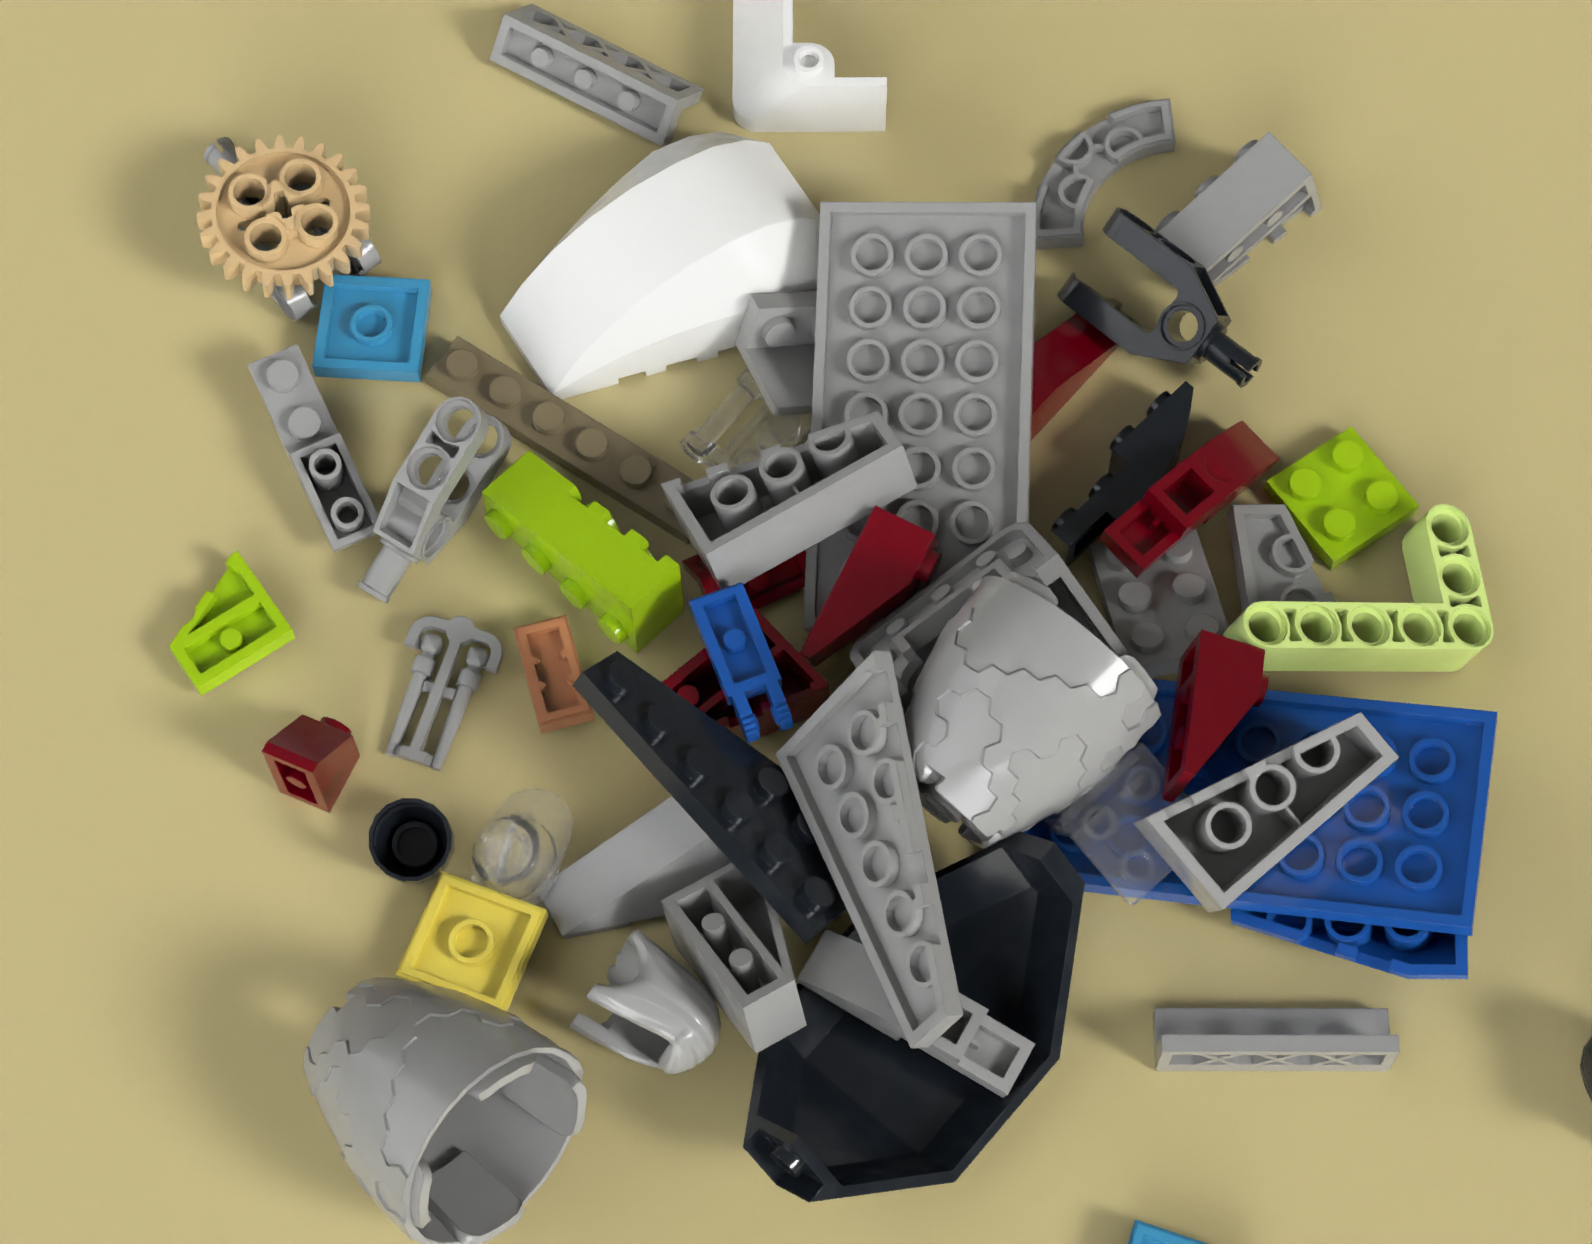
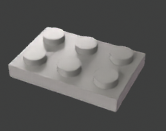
[1089,529,1228,678]

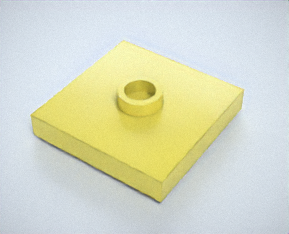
[395,871,549,1011]

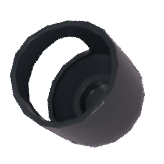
[369,798,454,884]

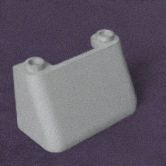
[849,522,1127,718]

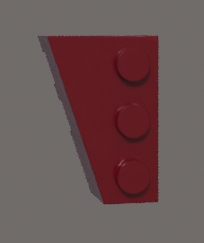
[662,607,829,743]

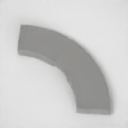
[1034,98,1176,249]

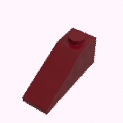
[1031,313,1118,441]
[800,505,942,667]
[1162,629,1269,803]

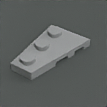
[1227,504,1336,640]

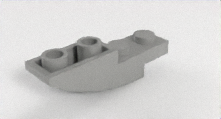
[248,344,378,553]
[796,929,1035,1098]

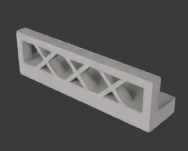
[490,4,703,146]
[1153,1008,1400,1071]

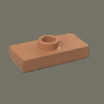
[513,614,595,734]

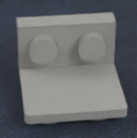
[735,291,817,416]

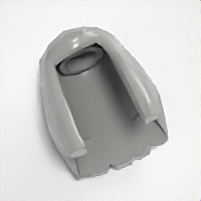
[569,929,721,1075]

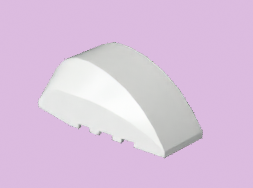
[500,131,820,399]

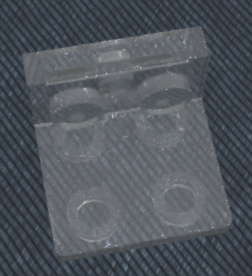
[1043,743,1187,905]

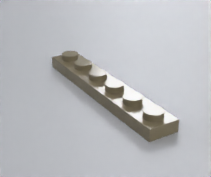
[426,336,694,545]

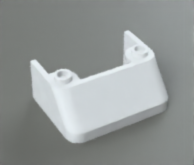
[732,0,887,132]

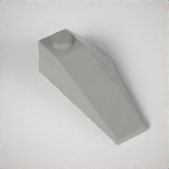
[536,796,732,939]

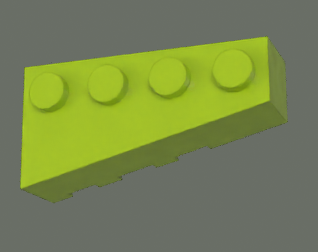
[482,450,684,654]

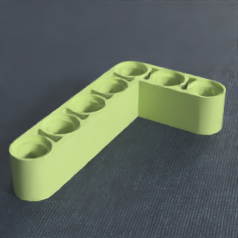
[1223,504,1494,672]

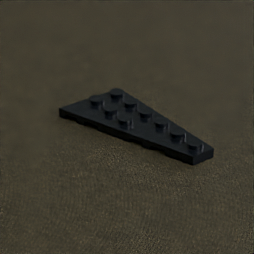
[572,651,847,944]

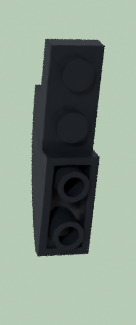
[1051,381,1194,567]

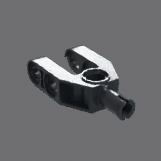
[1057,207,1262,388]

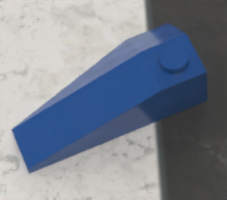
[1231,909,1468,979]

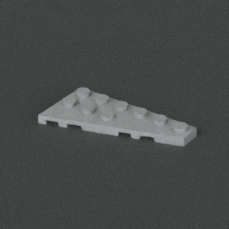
[776,650,963,1048]

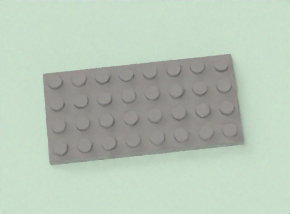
[803,202,1038,633]

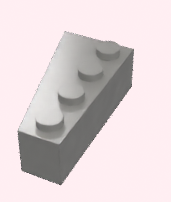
[661,411,918,589]
[1133,712,1399,913]

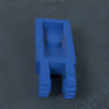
[689,582,794,743]

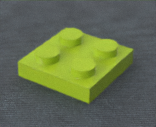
[1264,426,1419,571]

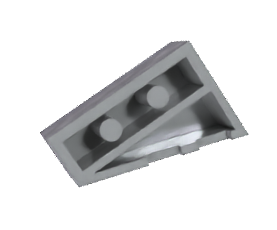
[1155,132,1322,286]
[661,863,807,1053]

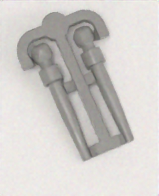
[385,616,503,771]

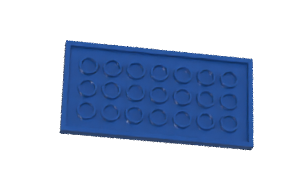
[1023,679,1498,936]

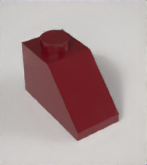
[262,714,360,813]

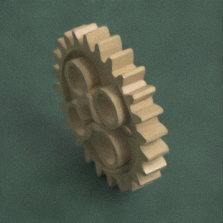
[196,135,371,299]

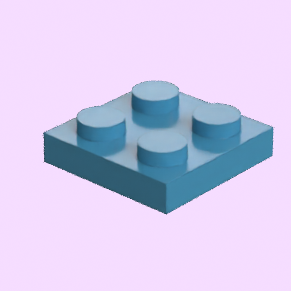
[312,274,432,382]

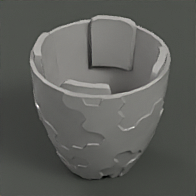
[904,571,1161,849]
[303,977,587,1244]

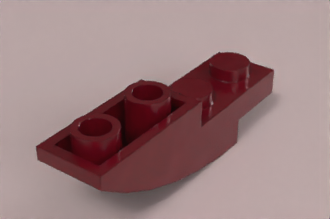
[1099,420,1280,578]

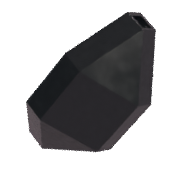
[743,832,1085,1202]

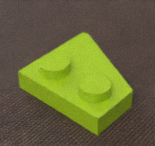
[169,550,295,696]

